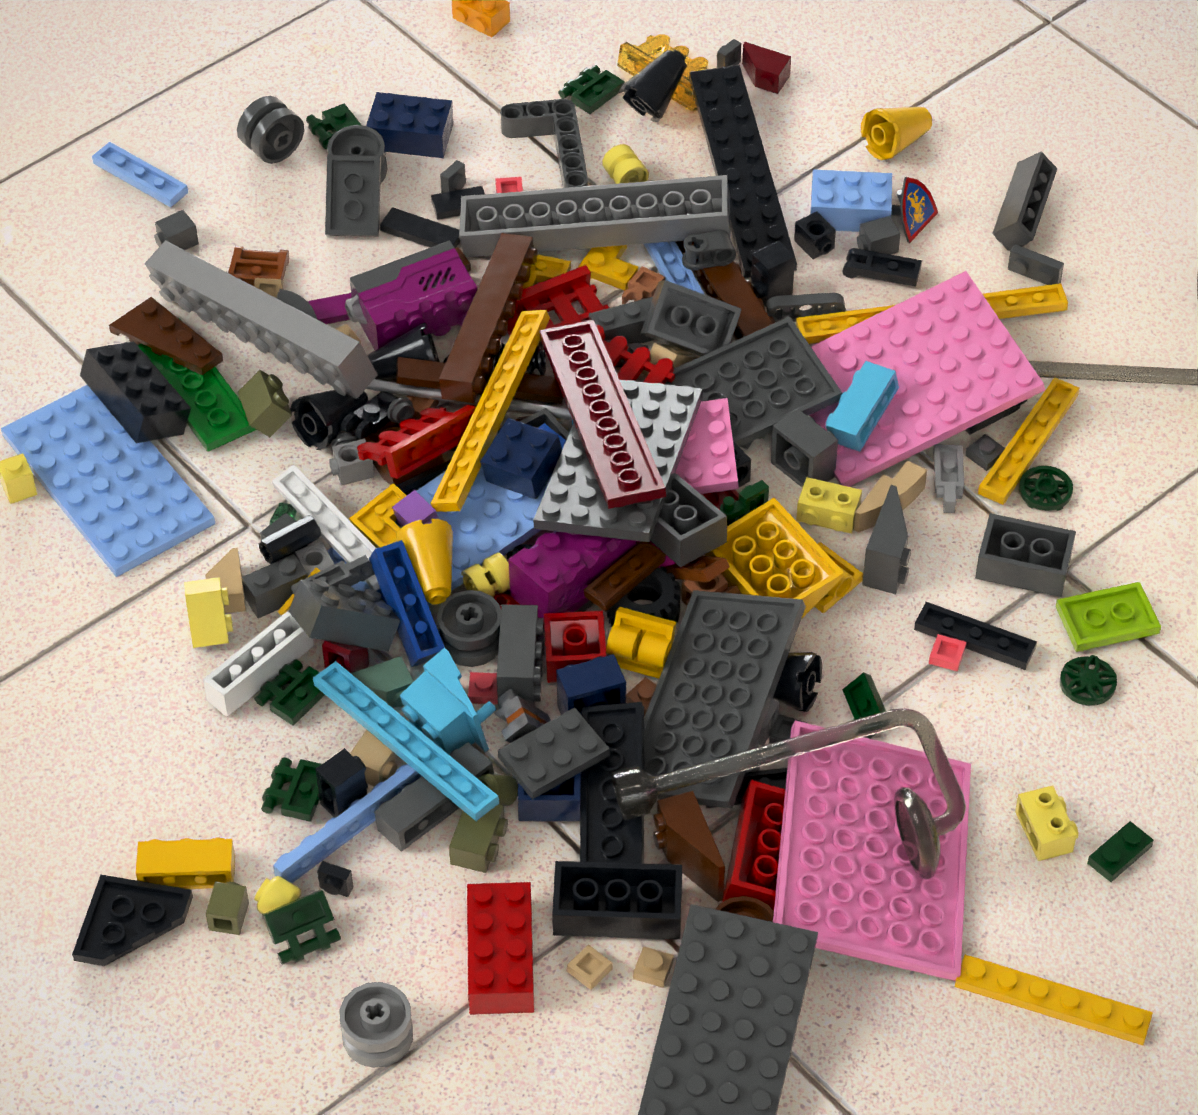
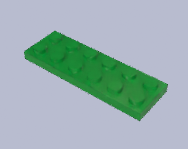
[137,318,256,452]

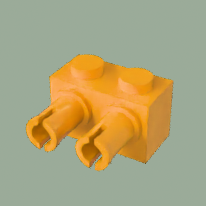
[452,0,510,37]

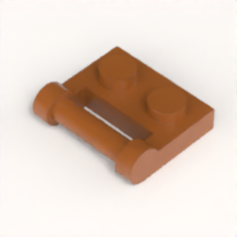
[228,246,289,286]

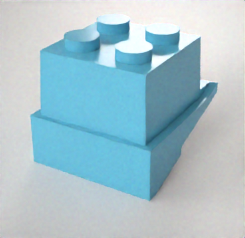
[400,648,496,755]

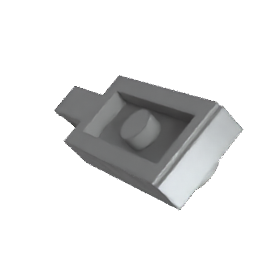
[933,444,964,513]

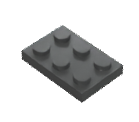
[325,155,381,237]
[498,707,610,800]

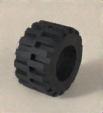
[606,566,681,628]

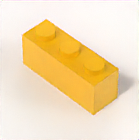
[136,837,235,889]

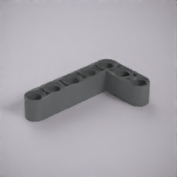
[500,99,588,188]

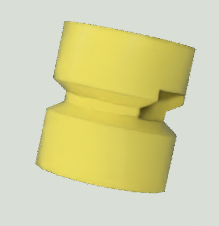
[602,144,649,184]
[461,552,510,598]

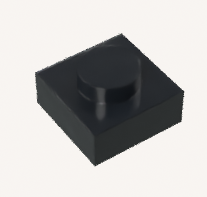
[317,861,353,897]

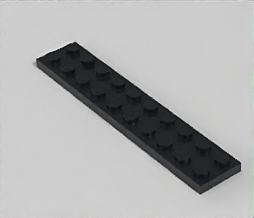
[689,65,797,278]

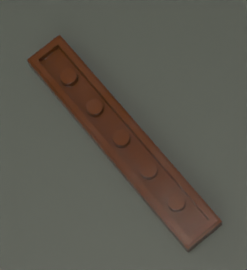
[396,357,563,404]

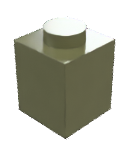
[206,882,249,935]

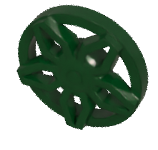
[1019,465,1073,511]
[1060,655,1117,706]

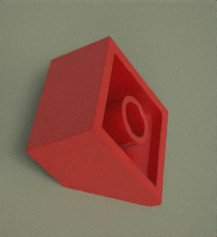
[543,611,607,683]

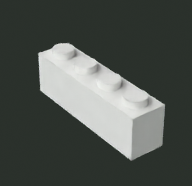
[203,610,314,717]

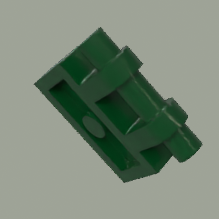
[558,65,625,114]
[306,103,362,149]
[720,480,769,526]
[254,659,325,726]
[261,757,322,822]
[262,889,341,965]

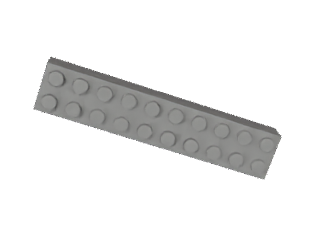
[459,175,731,257]
[144,240,378,399]

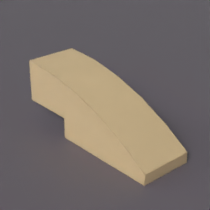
[854,461,927,532]

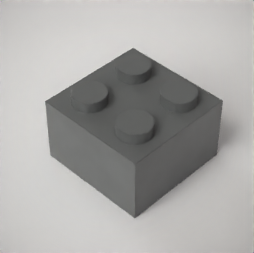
[771,408,838,488]

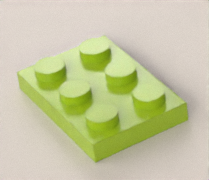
[1055,582,1161,652]

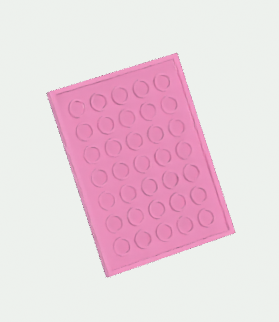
[809,271,1045,487]
[773,720,971,981]

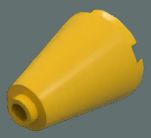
[861,107,932,160]
[395,519,453,604]

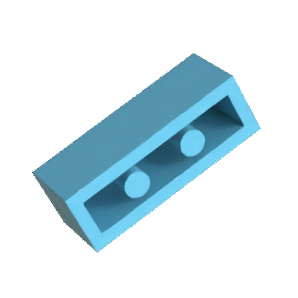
[826,361,899,452]

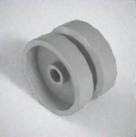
[339,982,413,1068]

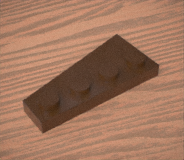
[109,297,223,375]

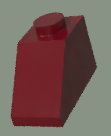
[742,42,791,94]
[322,641,369,673]

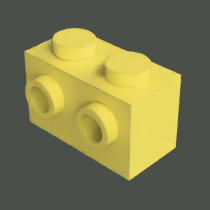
[796,477,862,534]
[184,577,233,648]
[1015,785,1078,861]

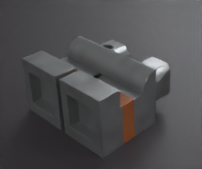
[494,689,551,743]

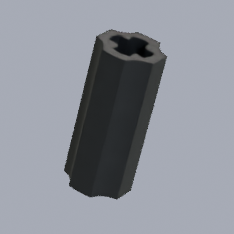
[258,515,322,564]

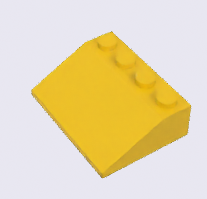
[705,498,844,619]

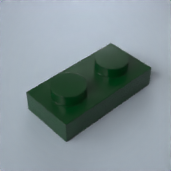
[842,672,891,739]
[1087,821,1154,882]

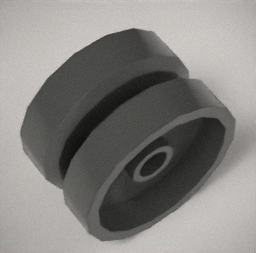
[237,95,305,164]
[327,125,388,183]
[437,590,501,667]

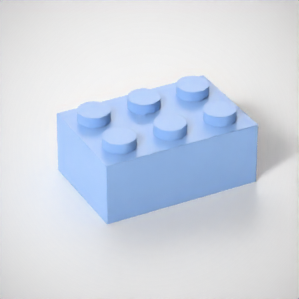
[810,169,892,232]

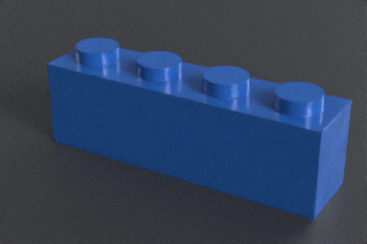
[369,540,445,667]

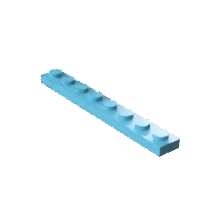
[313,661,499,821]

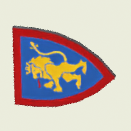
[891,177,938,243]

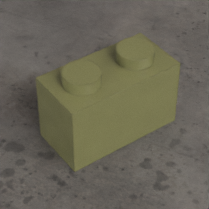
[238,370,292,438]
[449,804,508,873]

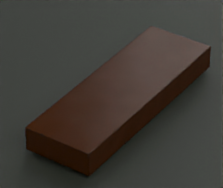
[584,541,666,612]

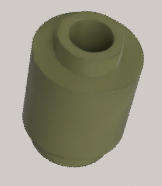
[477,774,518,806]

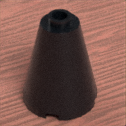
[619,49,687,122]
[367,323,440,381]
[290,390,368,450]
[773,652,822,712]

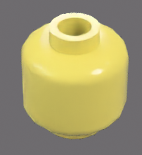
[254,876,301,914]

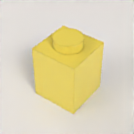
[0,453,37,504]

